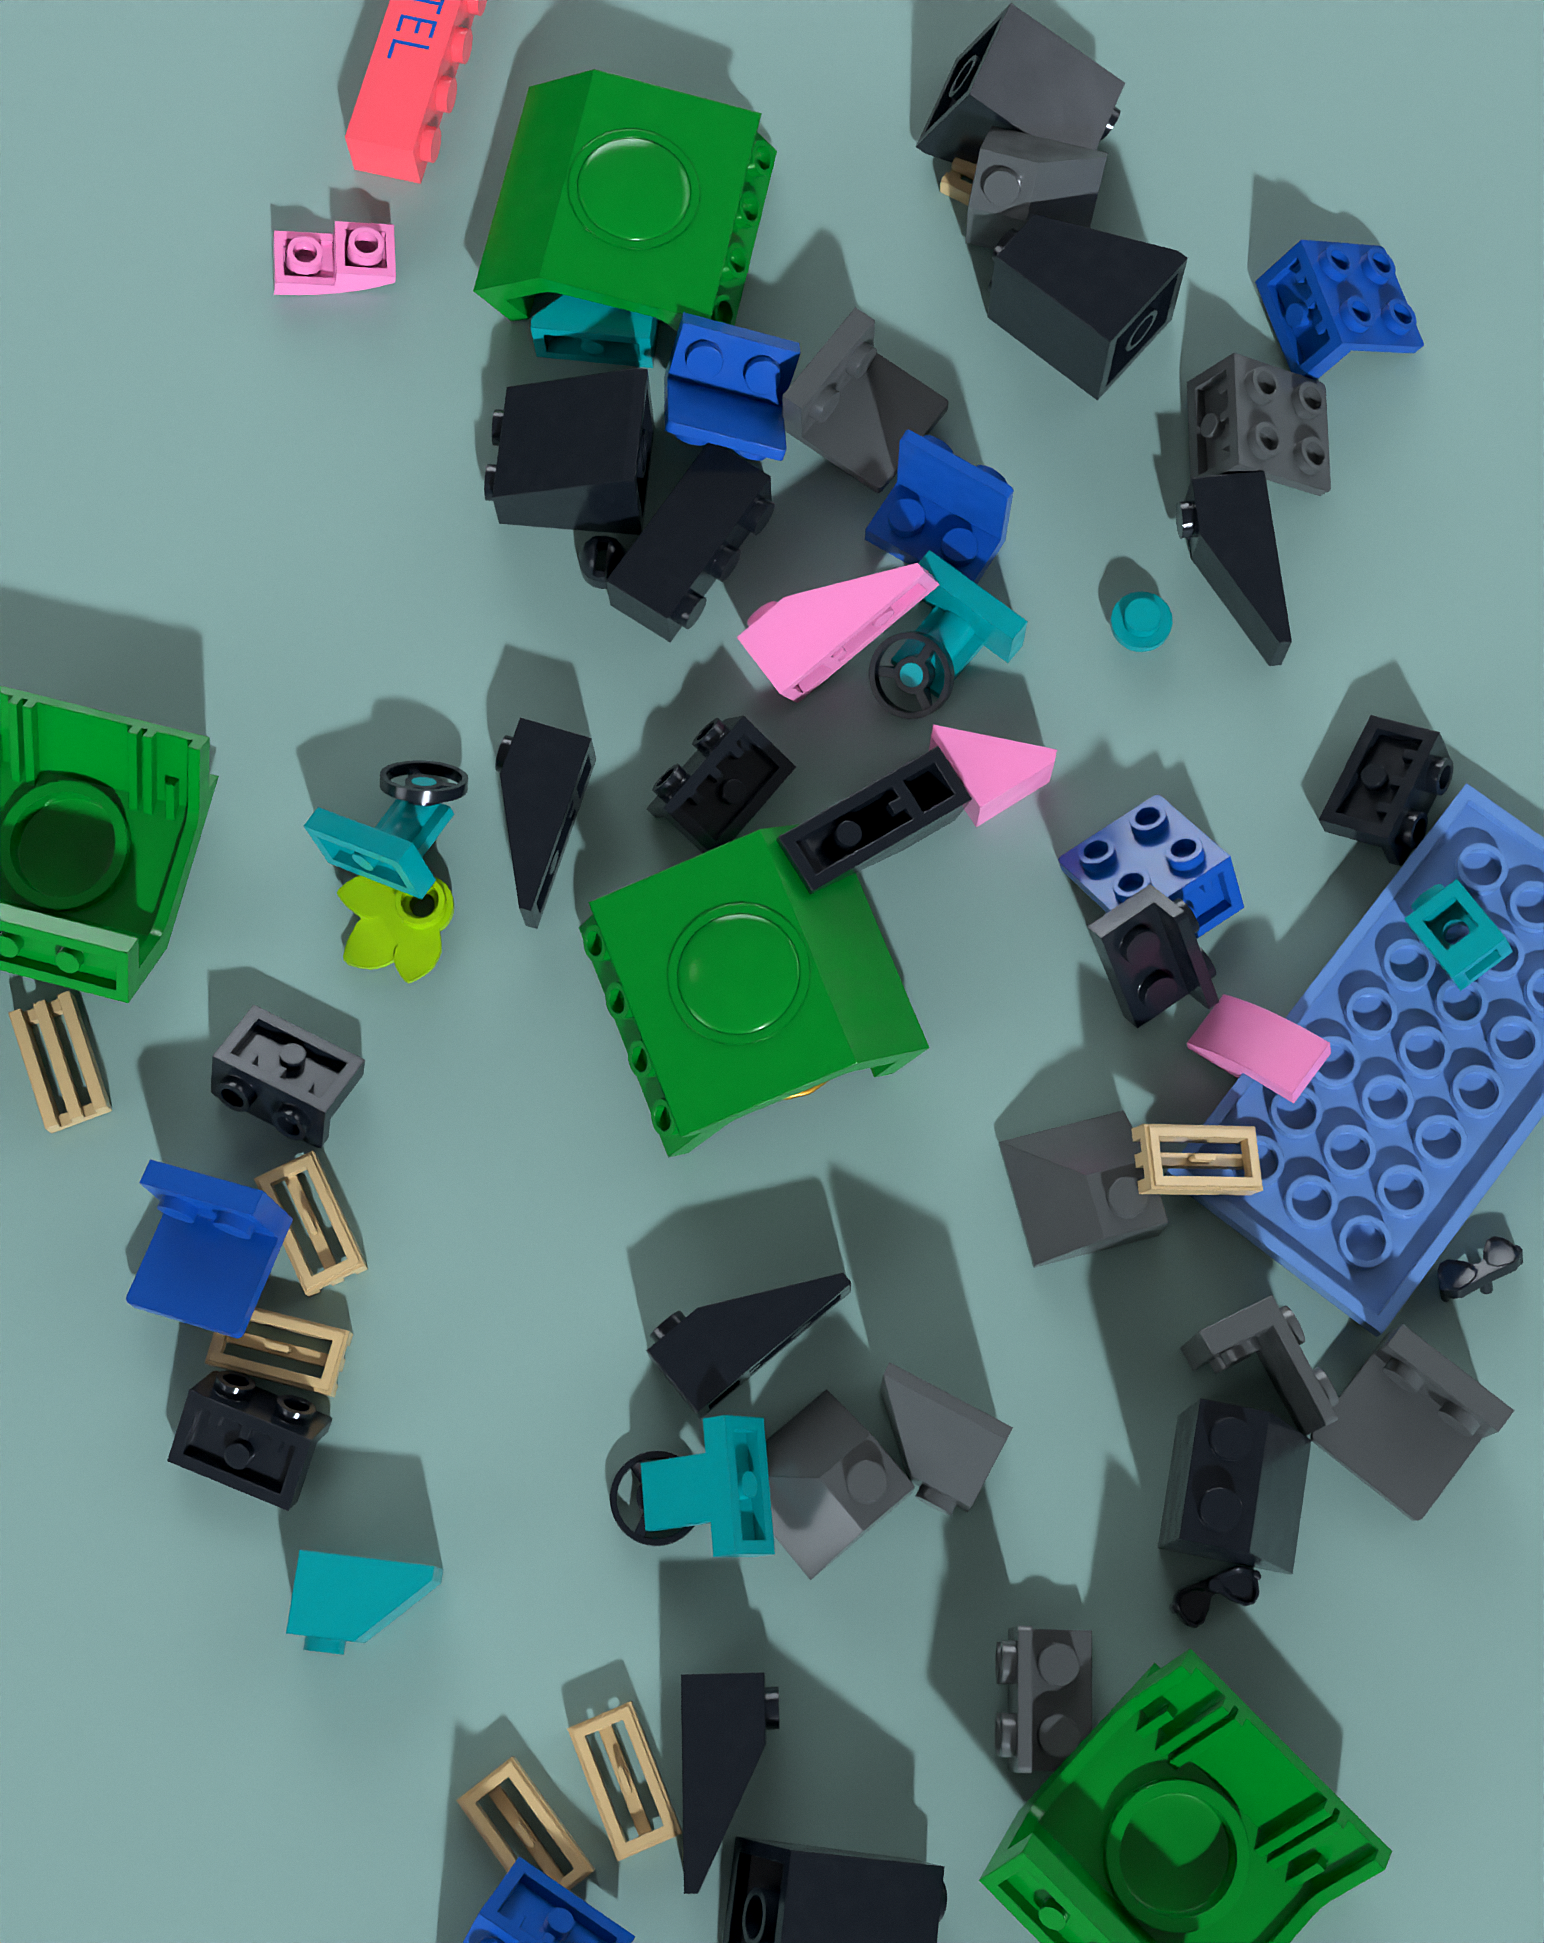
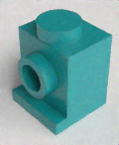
[1404,879,1513,991]

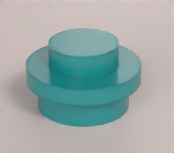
[1110,591,1173,652]

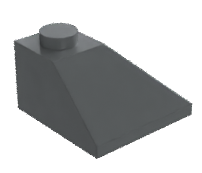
[966,125,1108,250]
[998,1110,1168,1268]
[880,1362,1013,1516]
[766,1389,915,1580]

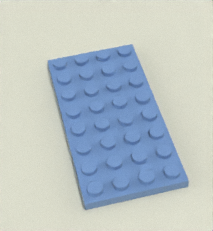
[1164,783,1544,1337]

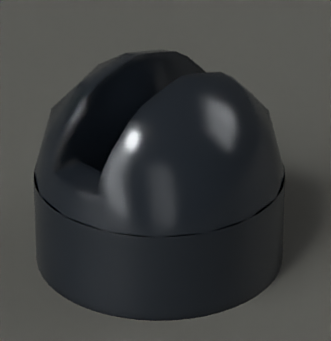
[579,535,626,589]

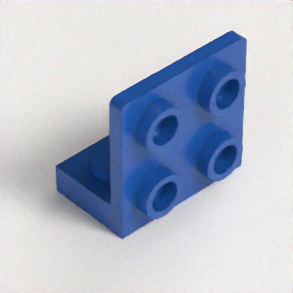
[1255,240,1424,380]
[664,312,801,461]
[865,430,1014,584]
[1058,795,1244,939]
[126,1159,293,1339]
[463,1856,636,1943]

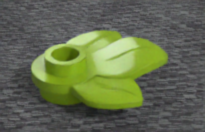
[337,875,455,984]

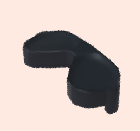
[1437,1236,1523,1302]
[1169,1566,1261,1628]

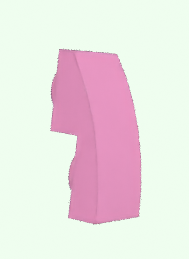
[273,221,396,295]
[1187,994,1331,1104]

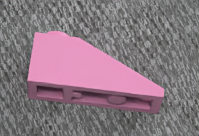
[737,563,940,704]

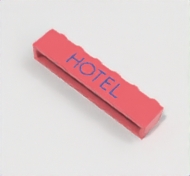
[345,0,487,184]

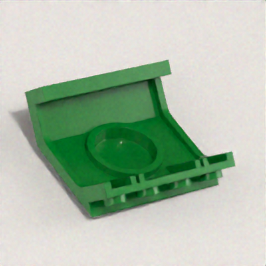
[473,69,777,332]
[0,685,219,1003]
[578,824,929,1158]
[979,1648,1392,1943]

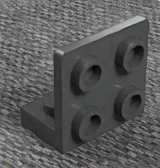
[782,307,948,493]
[1187,353,1331,496]
[1181,1295,1339,1436]
[1310,1324,1515,1521]
[995,1625,1092,1773]

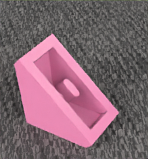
[929,724,1057,827]

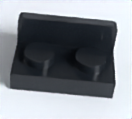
[647,715,796,853]
[1319,715,1454,866]
[1087,884,1219,1029]
[211,1005,365,1148]
[167,1370,332,1511]

